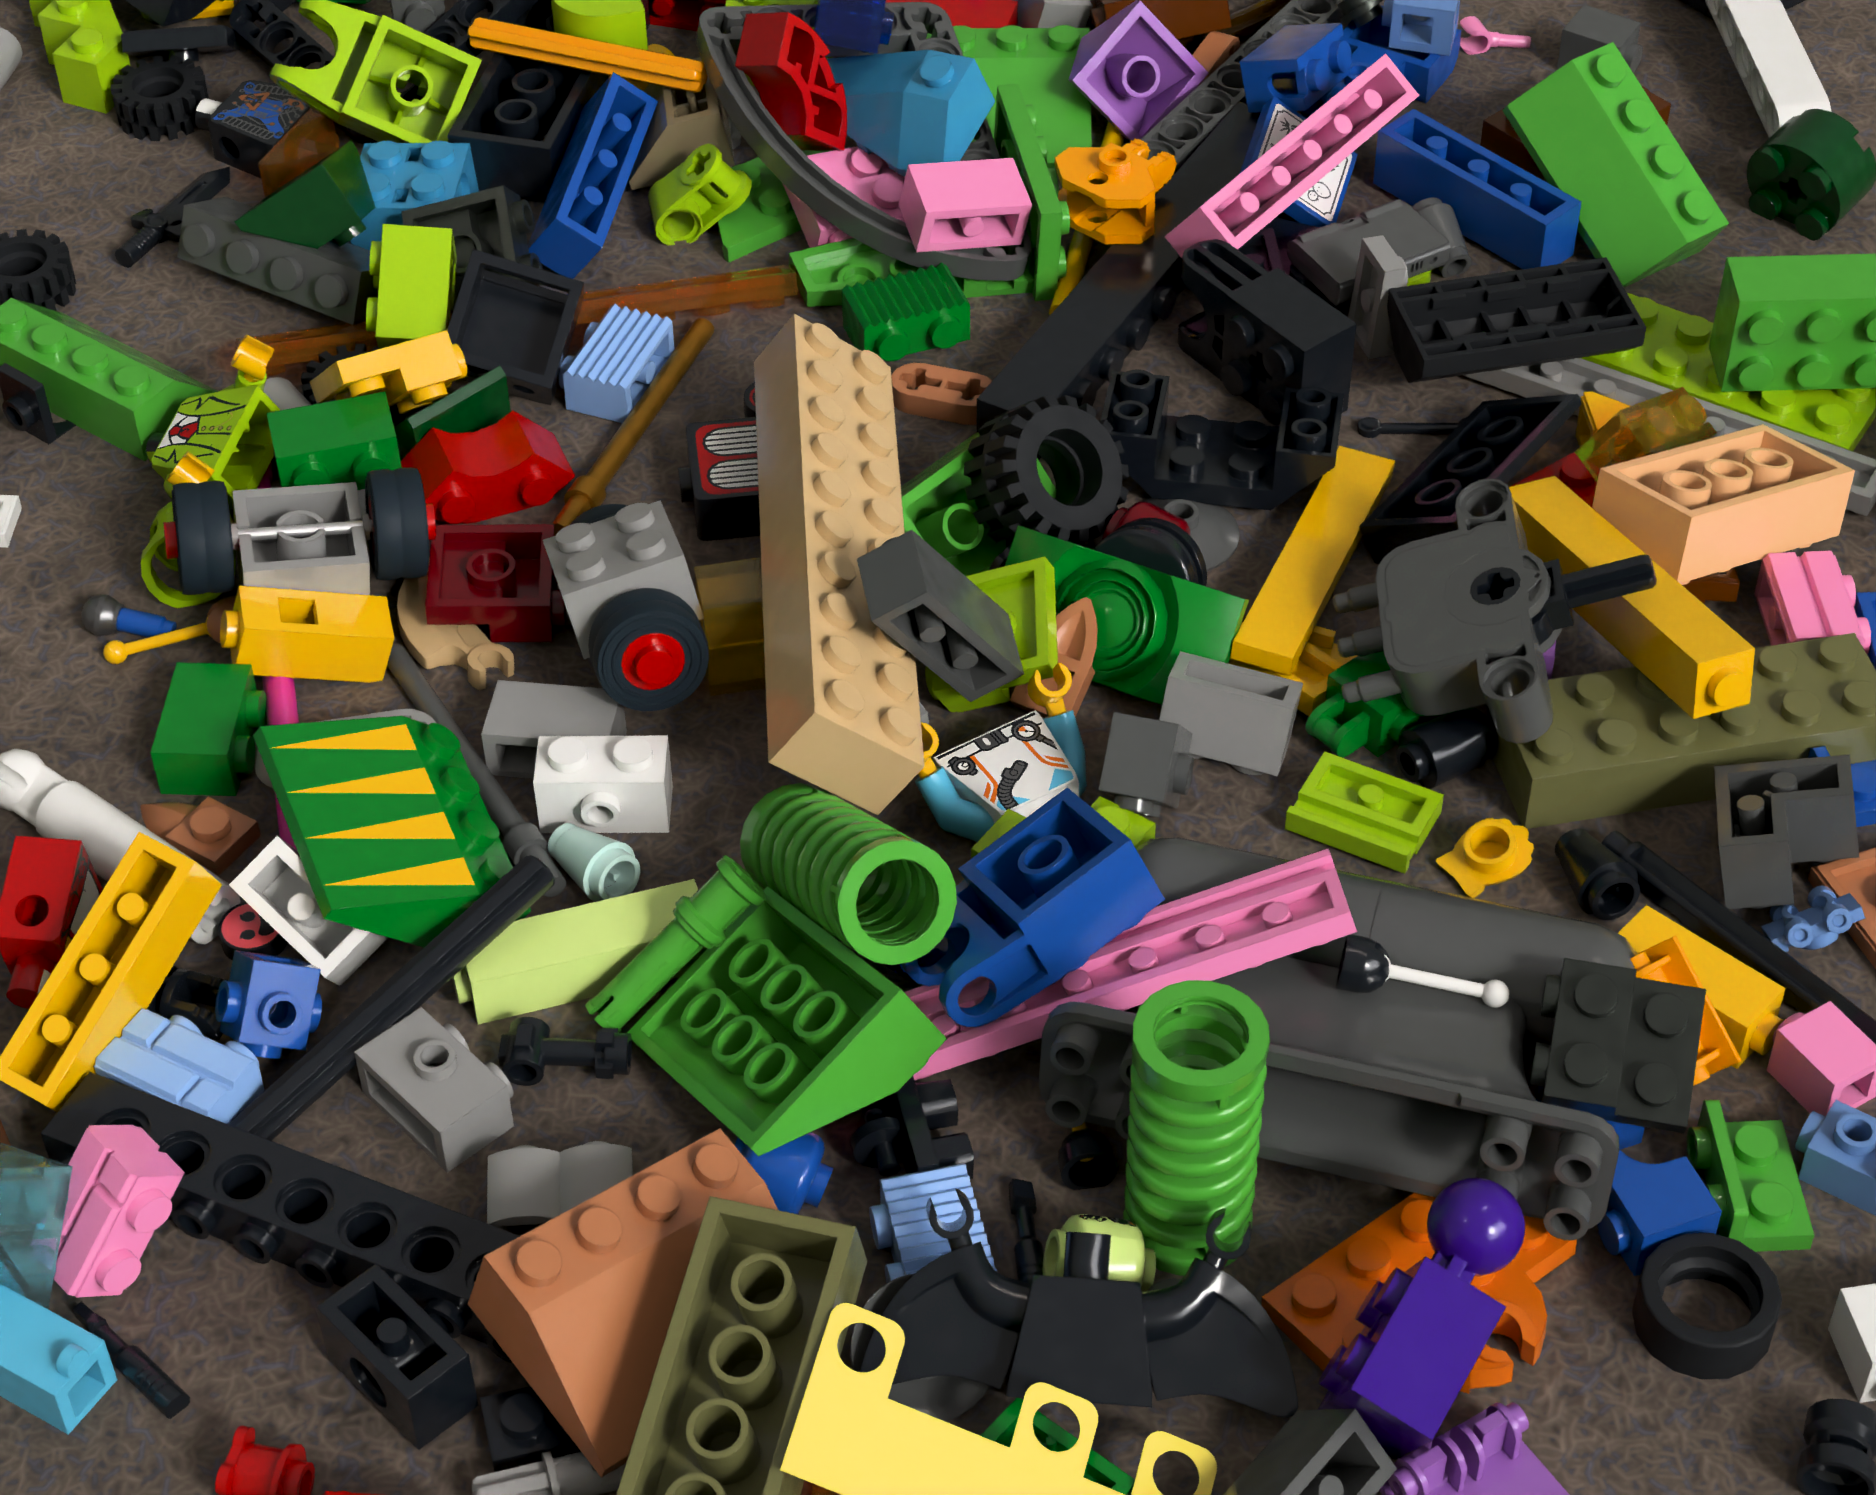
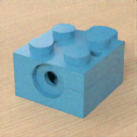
[350,141,479,250]

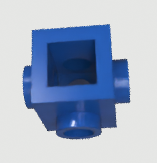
[215,950,322,1059]

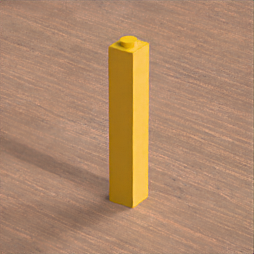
[1509,476,1755,719]

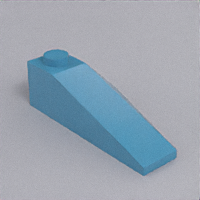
[827,50,995,176]

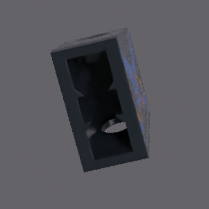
[195,80,331,186]

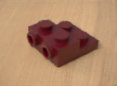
[425,524,566,642]

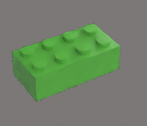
[1709,253,1876,392]

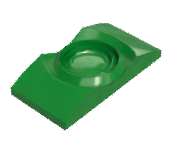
[1005,525,1249,705]

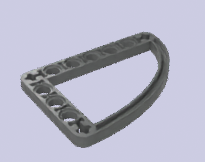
[696,2,1032,281]

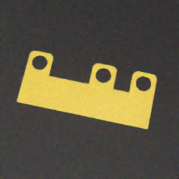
[780,1303,1217,1495]

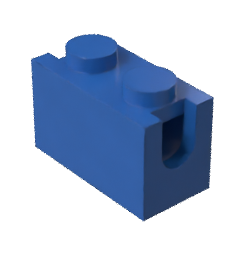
[1239,23,1352,113]

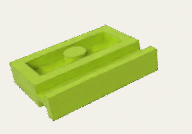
[1285,751,1444,874]

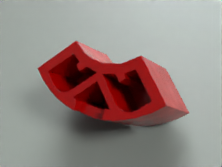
[735,12,847,151]
[401,410,575,524]

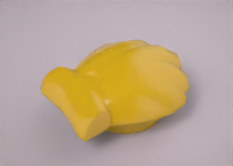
[1435,818,1534,898]

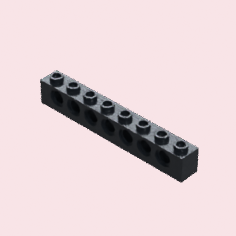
[41,1072,520,1363]

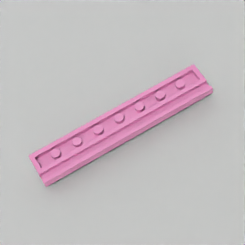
[904,848,1357,1080]

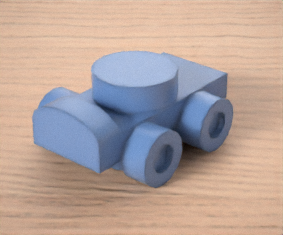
[1761,885,1865,952]

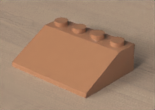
[468,1128,778,1478]

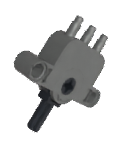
[1333,479,1657,743]

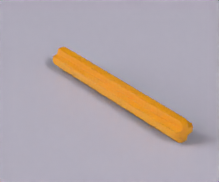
[467,17,708,93]

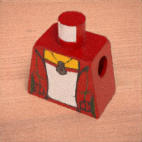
[0,836,103,1009]

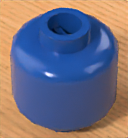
[735,1132,834,1214]

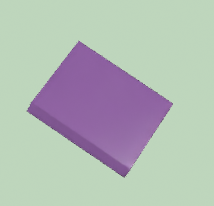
[1068,0,1209,143]

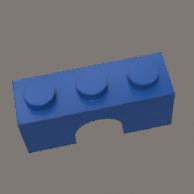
[1536,1086,1722,1276]

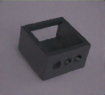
[447,249,584,405]

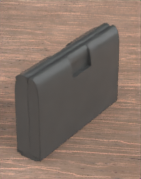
[1286,199,1451,306]

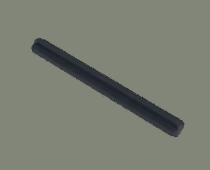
[228,855,555,1141]

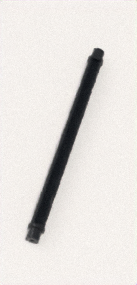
[1602,830,1876,1044]

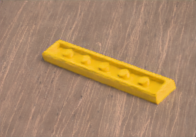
[1230,445,1395,676]

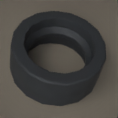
[1632,1233,1782,1379]

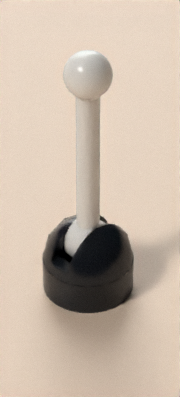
[1336,934,1509,1008]

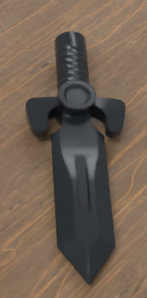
[115,166,230,268]

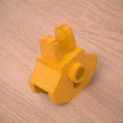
[1055,138,1177,244]

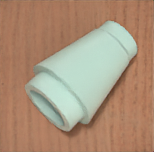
[548,823,640,902]

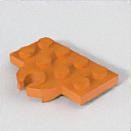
[1262,1193,1577,1394]

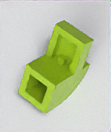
[551,0,648,50]

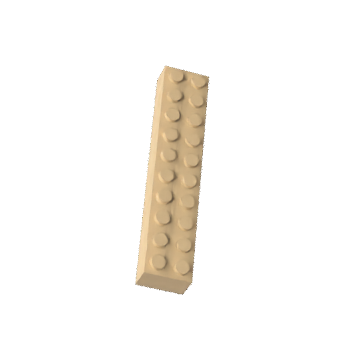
[754,314,925,815]

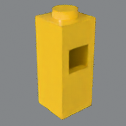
[220,586,394,683]
[1618,905,1786,1069]

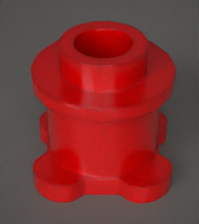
[215,1425,315,1495]

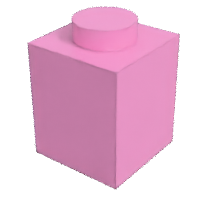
[1767,1001,1876,1116]

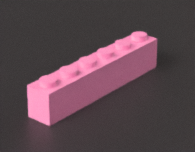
[1165,53,1420,258]

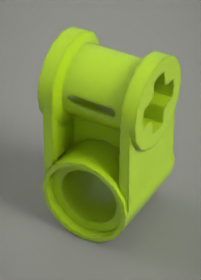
[648,143,752,246]

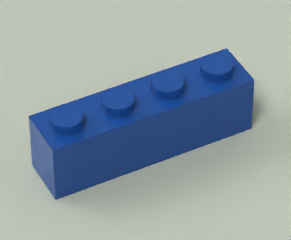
[528,72,658,279]
[1373,109,1582,269]

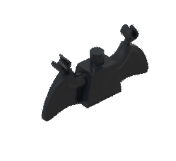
[860,1188,1298,1418]

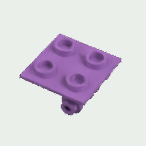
[1379,1402,1569,1495]

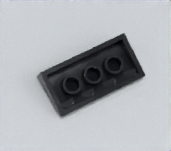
[1359,394,1582,565]

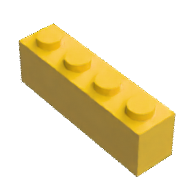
[0,832,222,1112]

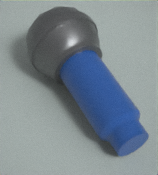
[81,594,177,637]

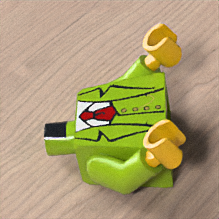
[146,334,280,510]

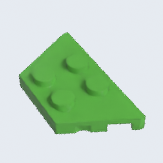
[716,150,895,263]

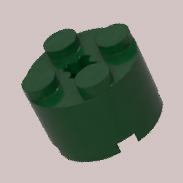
[1747,109,1876,241]

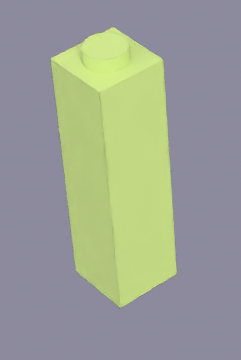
[452,879,708,1025]

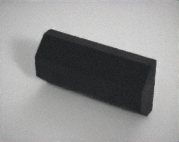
[1387,257,1646,383]

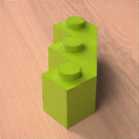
[29,0,131,114]

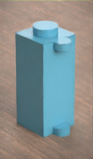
[0,1283,118,1435]

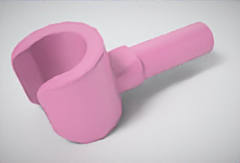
[1460,16,1531,55]

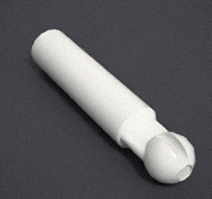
[0,749,240,945]

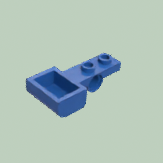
[1301,5,1462,119]

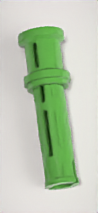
[585,855,767,1033]

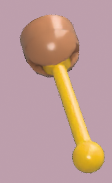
[103,595,236,664]

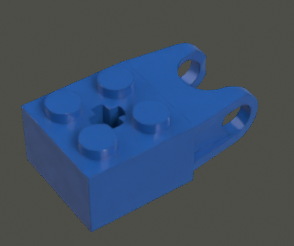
[901,788,1165,1027]

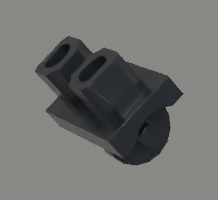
[850,1076,974,1179]

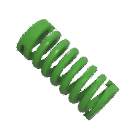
[740,783,957,965]
[1123,980,1270,1276]

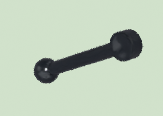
[1358,417,1467,438]

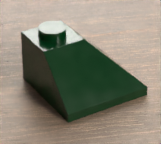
[234,140,376,249]

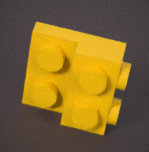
[310,330,467,415]

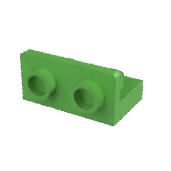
[1687,1100,1814,1252]

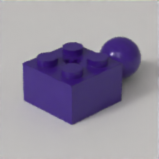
[1317,1178,1525,1460]

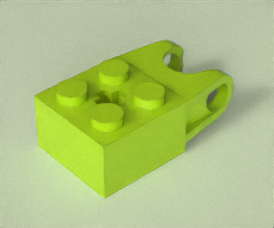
[269,0,482,143]

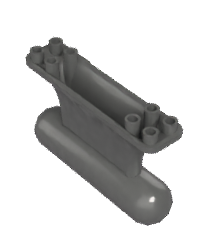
[1039,837,1637,1240]

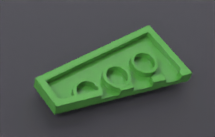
[789,238,1034,307]

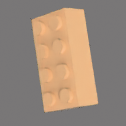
[1592,424,1855,585]

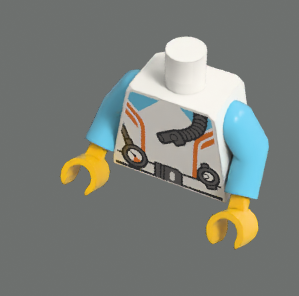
[915,663,1087,842]

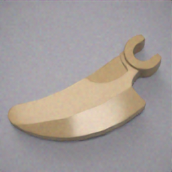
[397,556,514,690]

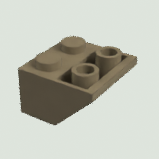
[629,57,735,190]

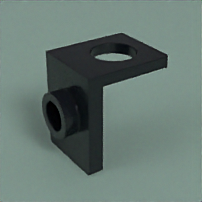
[0,363,76,445]

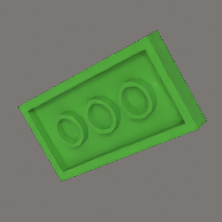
[994,84,1070,301]

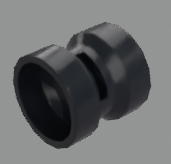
[1796,1399,1876,1495]

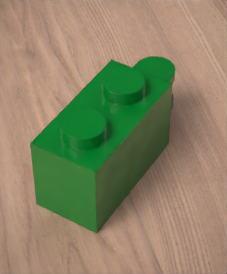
[1305,651,1438,758]

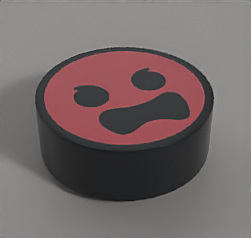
[218,902,288,961]

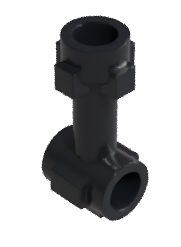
[498,1017,632,1086]

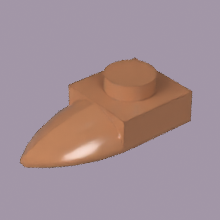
[1010,597,1098,718]
[141,796,261,876]

